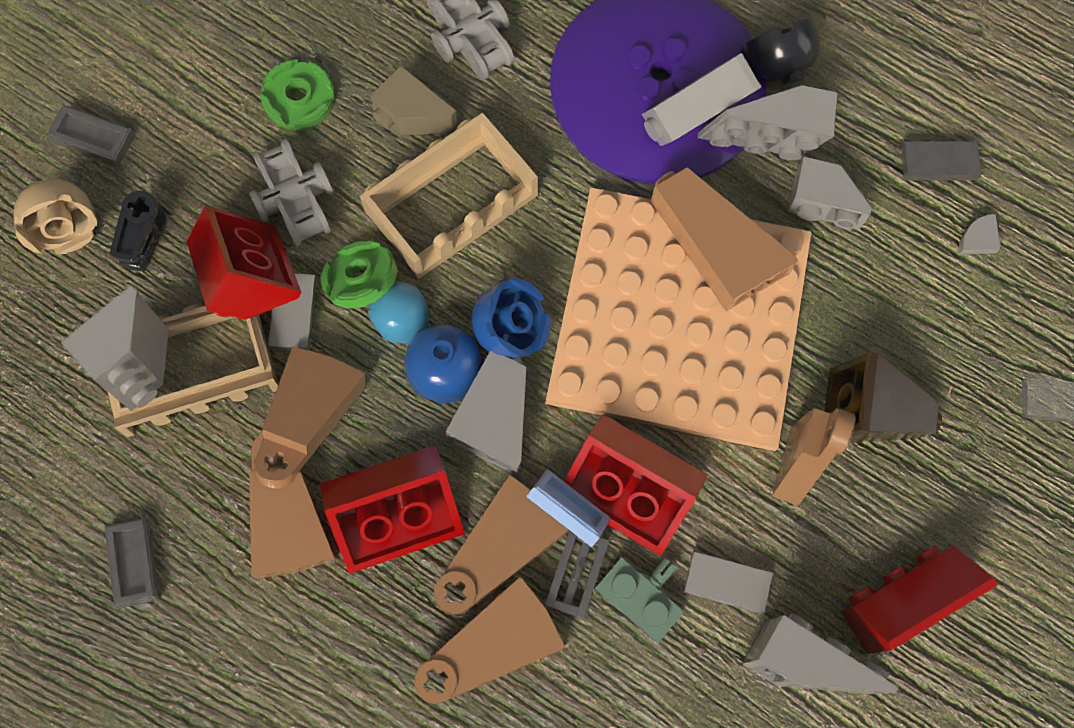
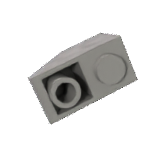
[787,157,872,229]

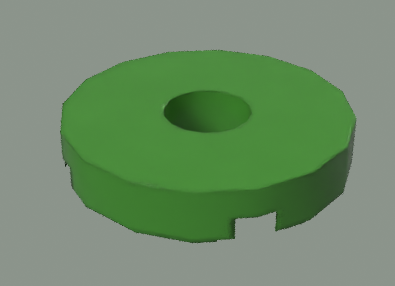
[260,59,335,131]
[320,241,398,309]

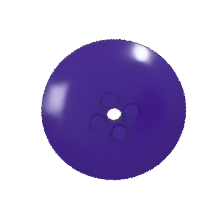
[550,0,767,185]

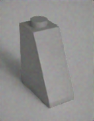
[642,53,761,146]
[446,351,526,476]

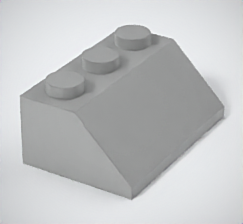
[61,285,169,411]

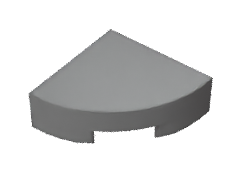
[959,214,1001,254]

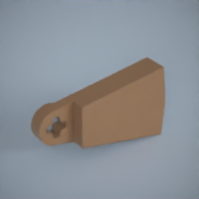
[255,346,365,489]
[772,408,855,505]
[249,433,337,579]
[434,475,569,615]
[414,576,566,704]

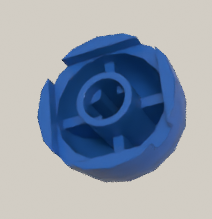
[471,278,551,359]
[404,323,482,404]

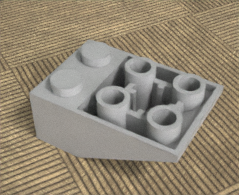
[697,85,837,160]
[742,614,898,694]

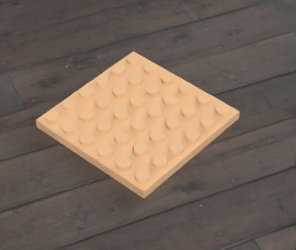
[545,187,812,451]

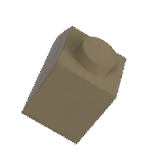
[370,66,457,135]

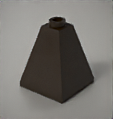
[824,351,942,443]

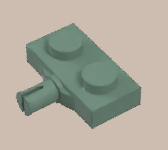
[595,557,684,644]

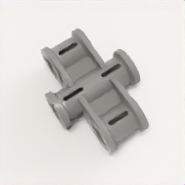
[427,0,515,81]
[249,139,333,248]

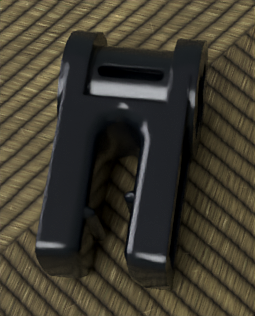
[110,191,167,272]

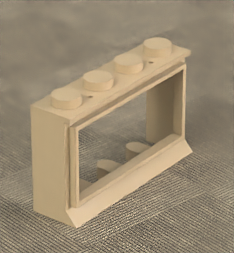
[360,113,538,280]
[107,304,279,437]

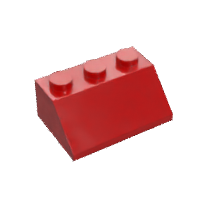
[187,205,302,320]
[564,414,708,556]
[319,445,465,574]
[841,545,998,654]

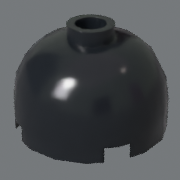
[743,19,819,86]

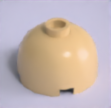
[14,179,97,255]

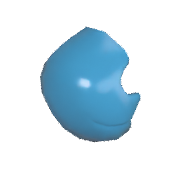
[368,281,430,344]

